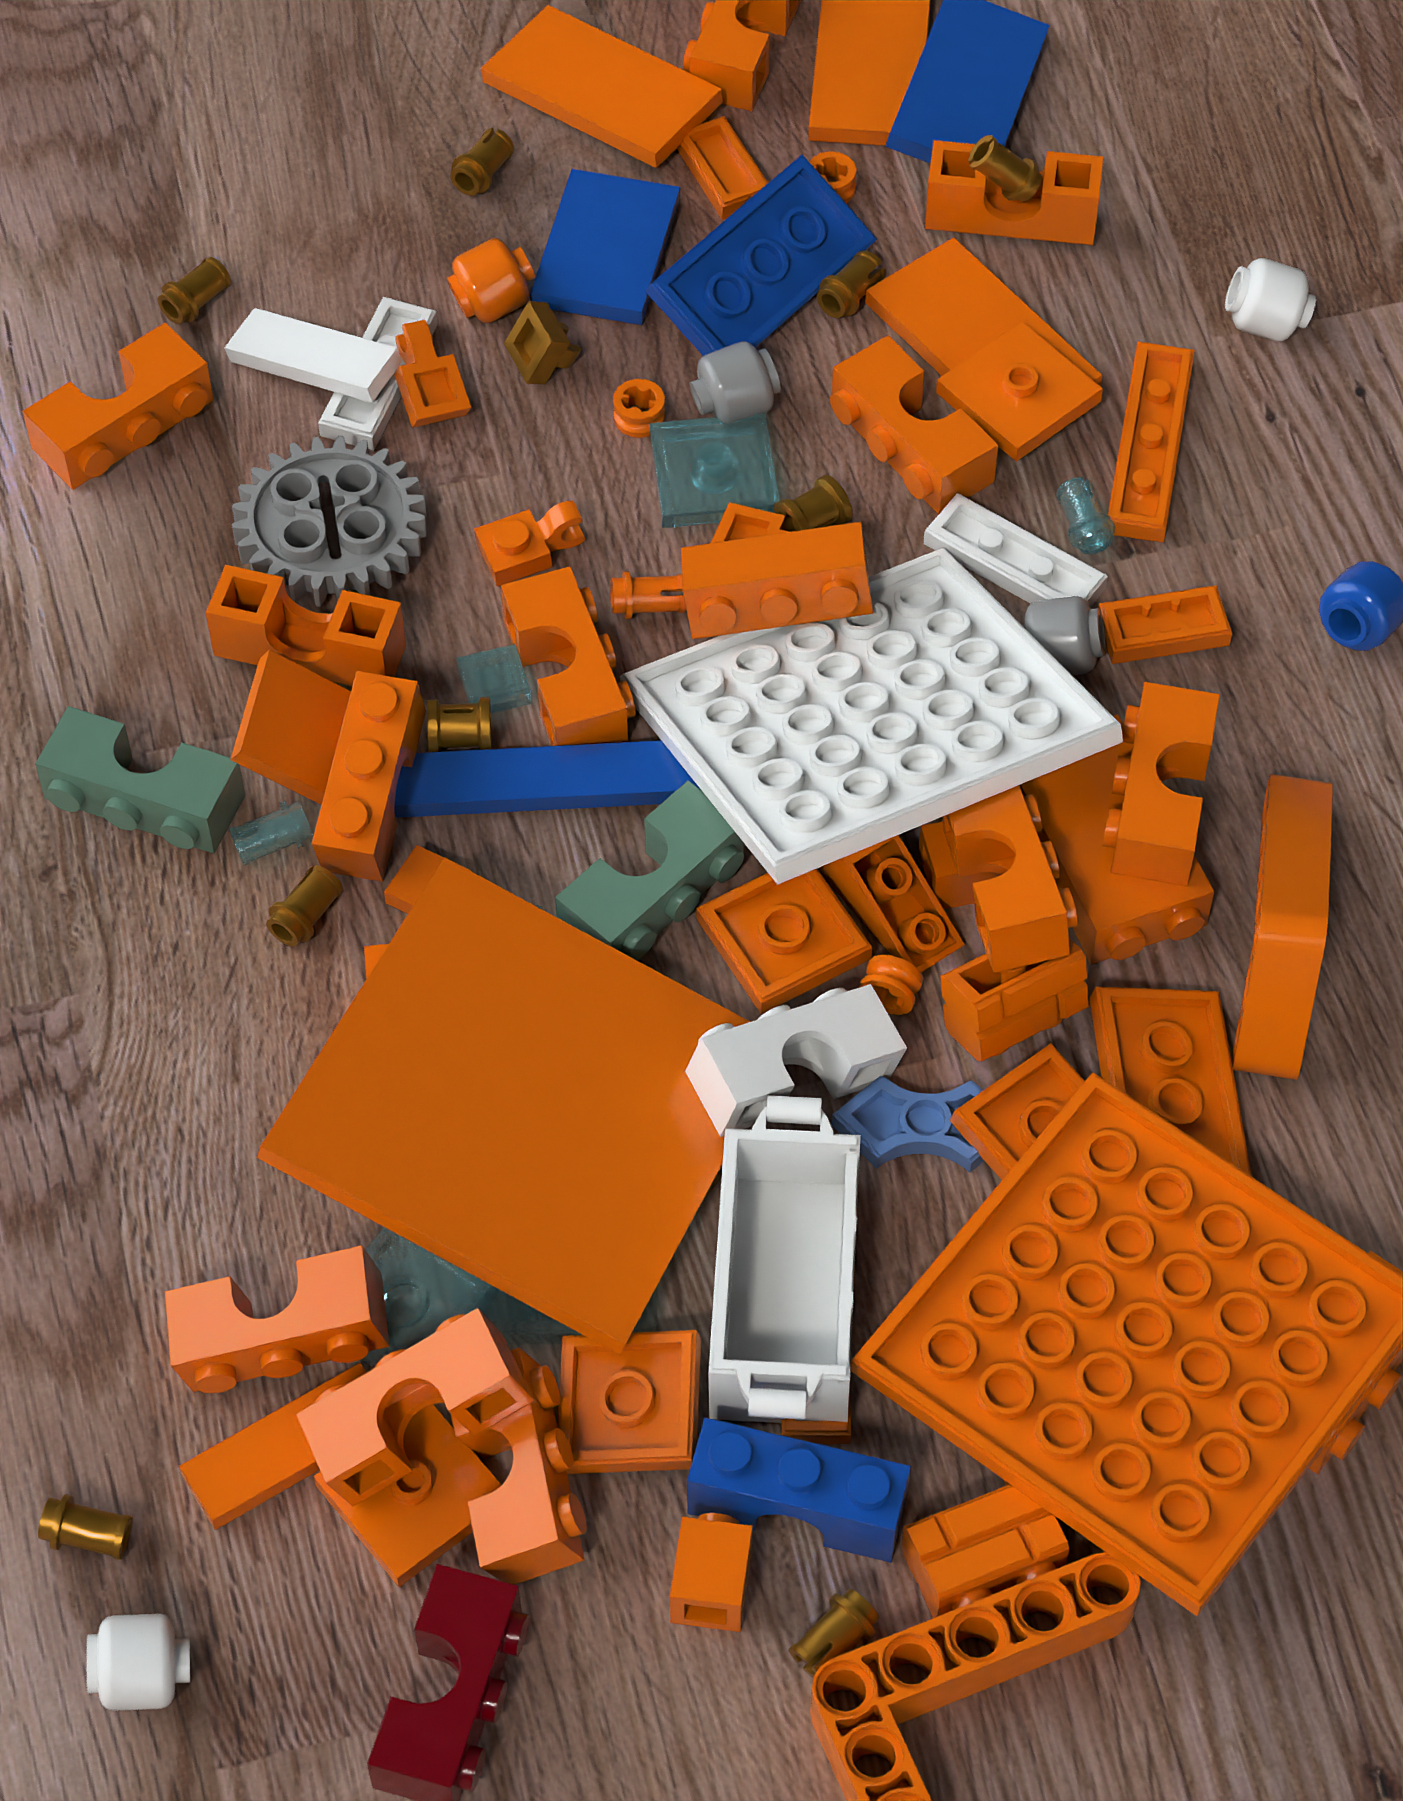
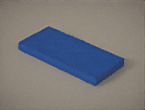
[885,0,1050,164]
[645,154,877,356]

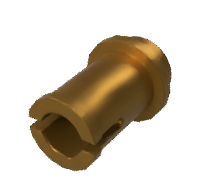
[450,128,514,196]
[968,135,1042,202]
[817,250,885,318]
[158,256,231,324]
[266,865,343,947]
[38,1494,133,1560]
[788,1588,880,1678]

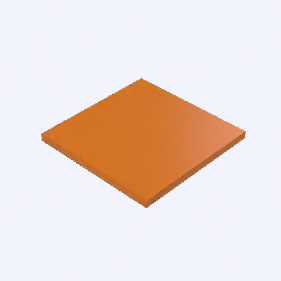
[256,857,750,1355]
[850,1072,1403,1616]

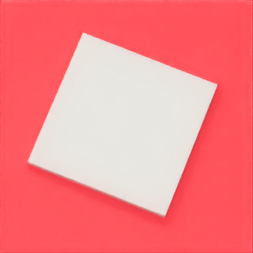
[620,548,1123,884]

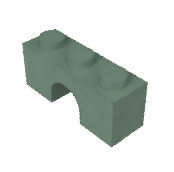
[35,706,245,854]
[555,781,744,961]

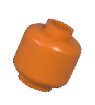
[446,238,536,324]

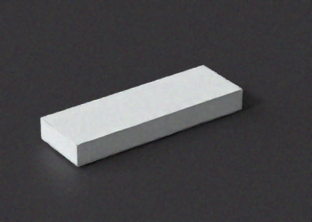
[318,297,438,451]
[224,308,402,403]
[923,493,1108,607]

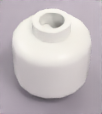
[1225,258,1316,341]
[87,1614,190,1711]

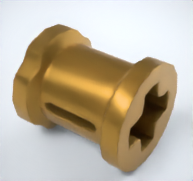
[773,474,853,532]
[427,697,492,752]

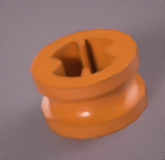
[809,151,857,204]
[613,379,665,438]
[859,954,923,1015]

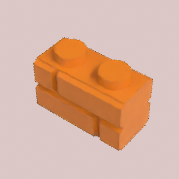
[940,938,1089,1062]
[901,1484,1069,1618]

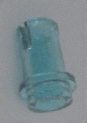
[1056,477,1115,554]
[228,800,313,866]

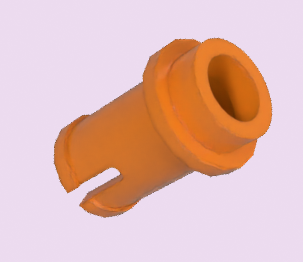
[610,571,686,620]

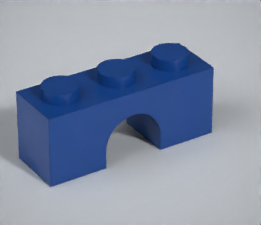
[687,1417,911,1563]

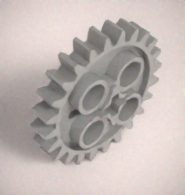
[232,436,427,607]

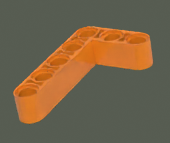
[1232,774,1333,1080]
[810,1552,1141,1801]

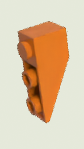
[819,835,965,972]

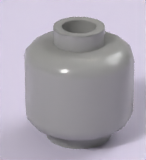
[690,341,781,427]
[1021,596,1106,676]

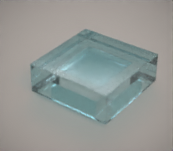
[456,644,532,714]

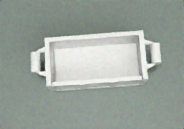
[708,1096,861,1423]

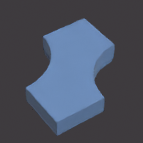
[831,1076,984,1173]

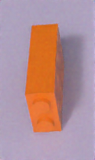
[1019,714,1214,965]

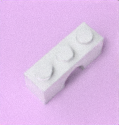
[685,984,907,1137]

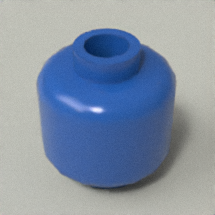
[1319,561,1403,651]

